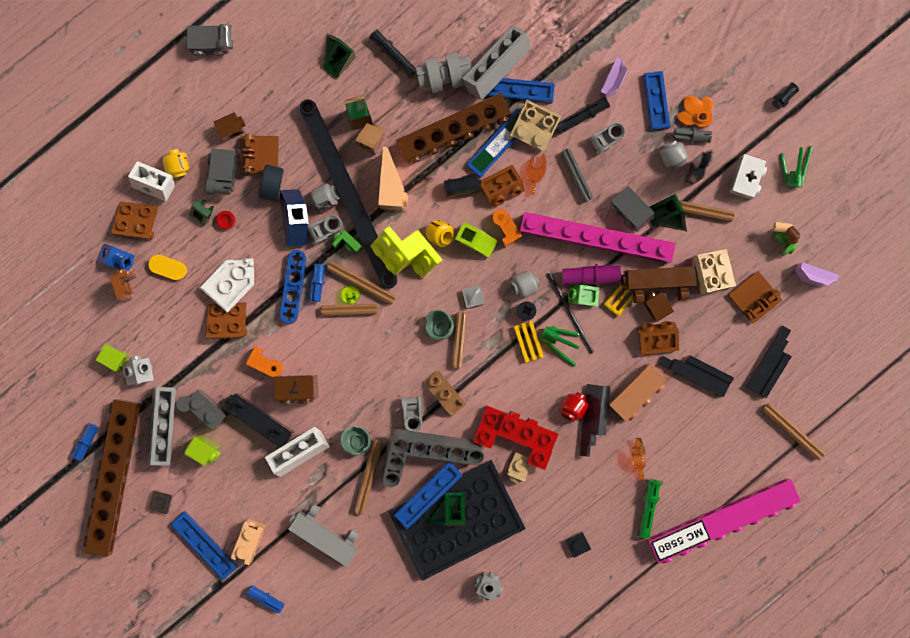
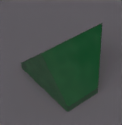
[323,33,356,79]
[649,194,687,232]
[427,492,465,526]

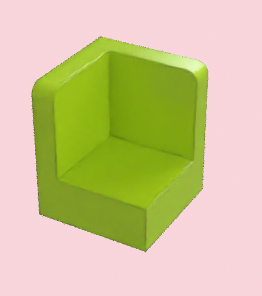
[96,344,130,372]

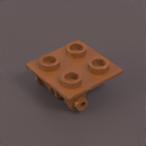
[240,134,279,174]
[111,201,158,241]
[729,271,782,324]
[206,303,247,339]

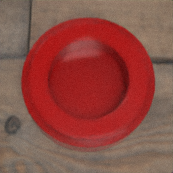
[216,211,236,230]

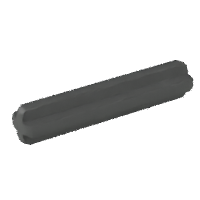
[561,148,593,202]

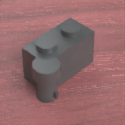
[187,24,233,56]
[205,148,238,195]
[176,389,229,430]

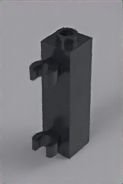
[224,393,294,448]

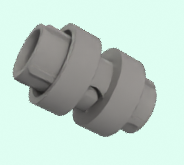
[416,52,471,93]

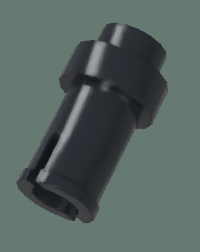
[772,82,800,109]

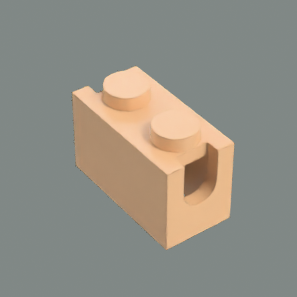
[231,519,266,565]

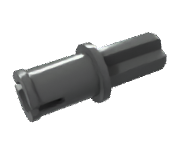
[673,127,712,143]

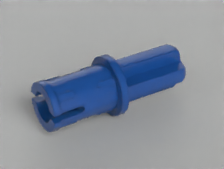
[309,264,326,302]
[72,423,99,461]
[246,585,284,613]

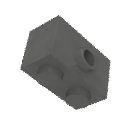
[611,186,654,232]

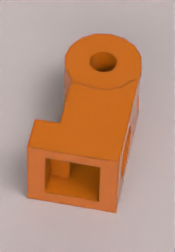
[493,209,522,248]
[246,347,284,377]

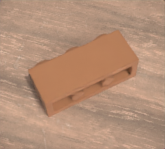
[609,364,667,421]

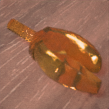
[526,153,547,195]
[632,438,646,480]

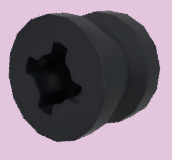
[517,301,536,321]

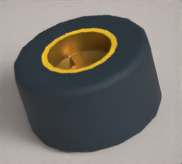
[259,165,284,202]

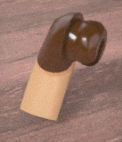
[773,222,800,244]

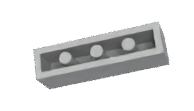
[462,25,532,100]

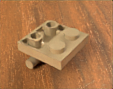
[510,99,561,151]
[691,249,736,294]

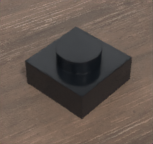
[565,531,591,558]

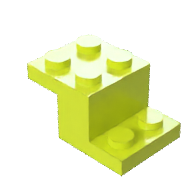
[371,226,442,279]

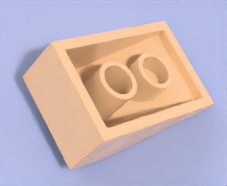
[379,147,408,211]

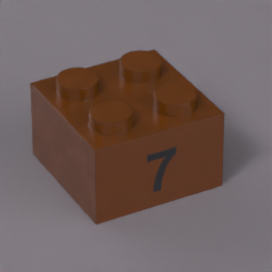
[274,375,318,404]

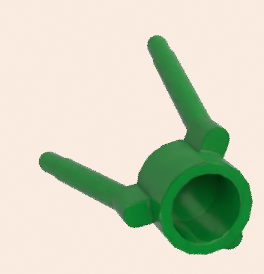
[780,146,813,188]
[540,326,580,366]

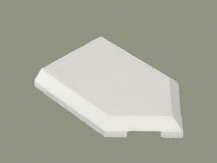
[200,258,254,313]

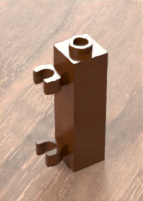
[621,266,697,303]

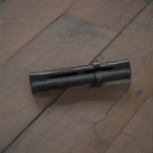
[369,29,416,78]
[556,96,610,135]

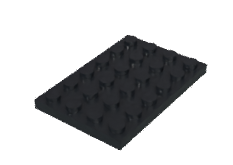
[388,460,526,581]

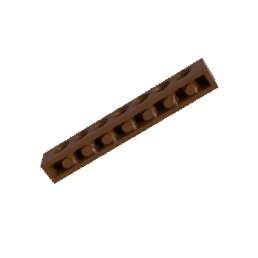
[83,399,141,557]

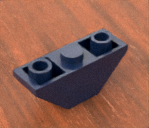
[280,189,308,247]

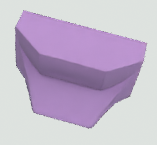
[599,58,628,98]
[795,262,839,287]

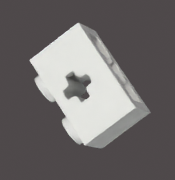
[729,154,767,200]
[128,161,175,201]

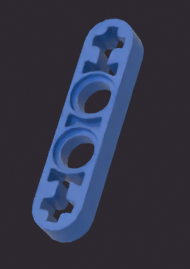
[280,250,307,324]

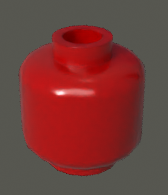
[560,392,588,422]

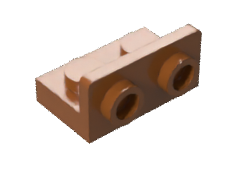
[480,164,525,208]
[110,269,137,302]
[637,321,679,355]

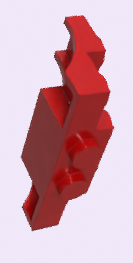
[473,405,559,470]

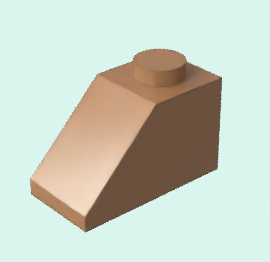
[356,123,385,155]

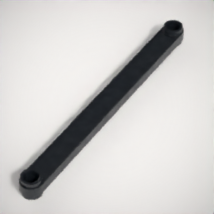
[299,99,398,289]

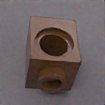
[213,112,246,142]
[643,291,674,322]

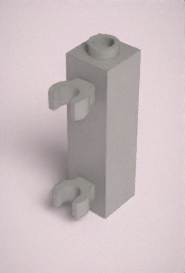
[288,504,359,567]

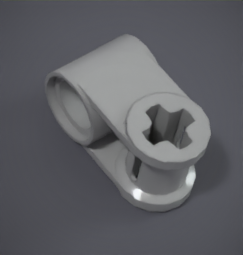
[587,123,625,155]
[307,215,344,246]
[402,395,422,432]

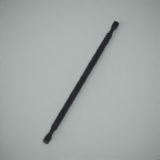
[547,272,594,354]

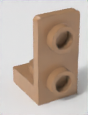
[424,371,466,416]

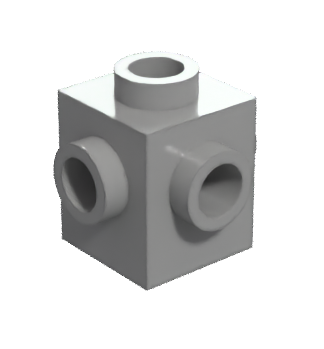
[123,356,154,386]
[474,572,504,602]

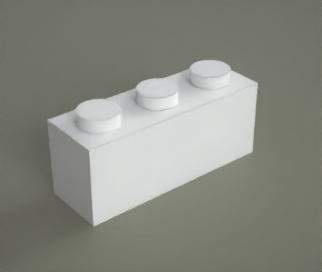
[265,427,330,477]

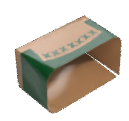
[345,95,373,130]

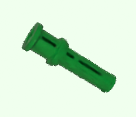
[638,478,663,539]

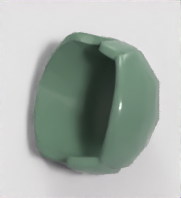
[425,309,454,341]
[340,426,371,455]

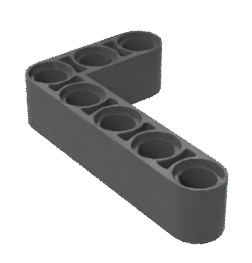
[382,429,484,487]

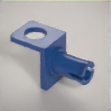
[97,243,134,271]

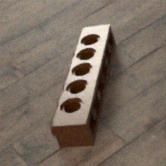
[396,92,511,164]

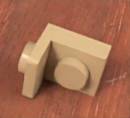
[506,452,531,483]

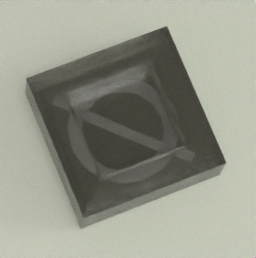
[148,490,173,514]

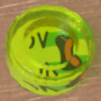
[341,285,360,304]

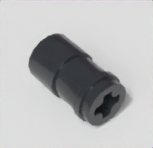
[444,173,482,198]

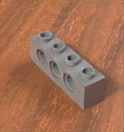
[147,387,176,466]

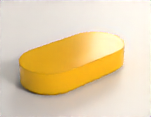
[149,255,187,280]

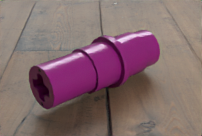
[562,264,621,287]

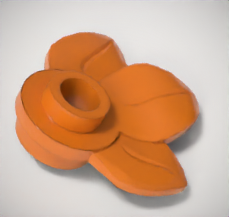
[676,96,713,128]

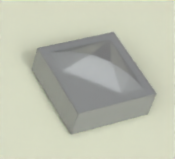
[462,285,485,308]

